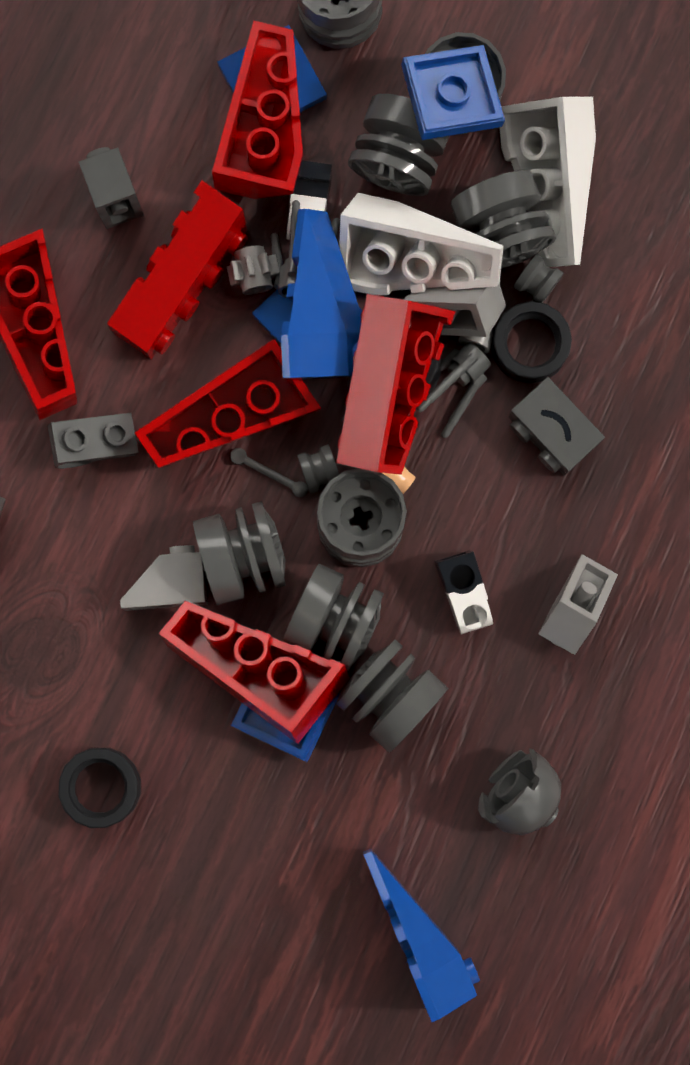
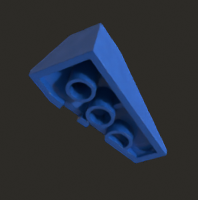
[281,209,361,378]
[363,849,480,1022]

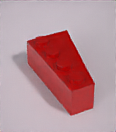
[159,601,350,744]

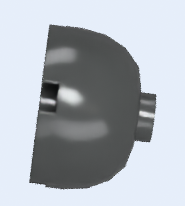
[478,749,561,835]

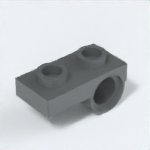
[48,413,139,469]

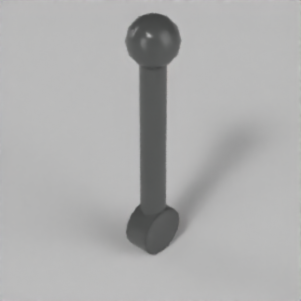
[230,448,308,497]

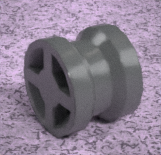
[513,254,564,303]
[297,444,339,494]

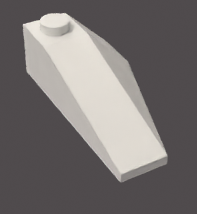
[500,97,596,267]
[339,193,503,296]

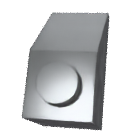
[404,284,506,337]
[120,545,208,611]
[538,554,618,655]

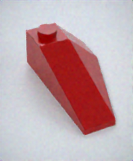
[212,20,303,199]

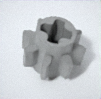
[227,245,280,295]

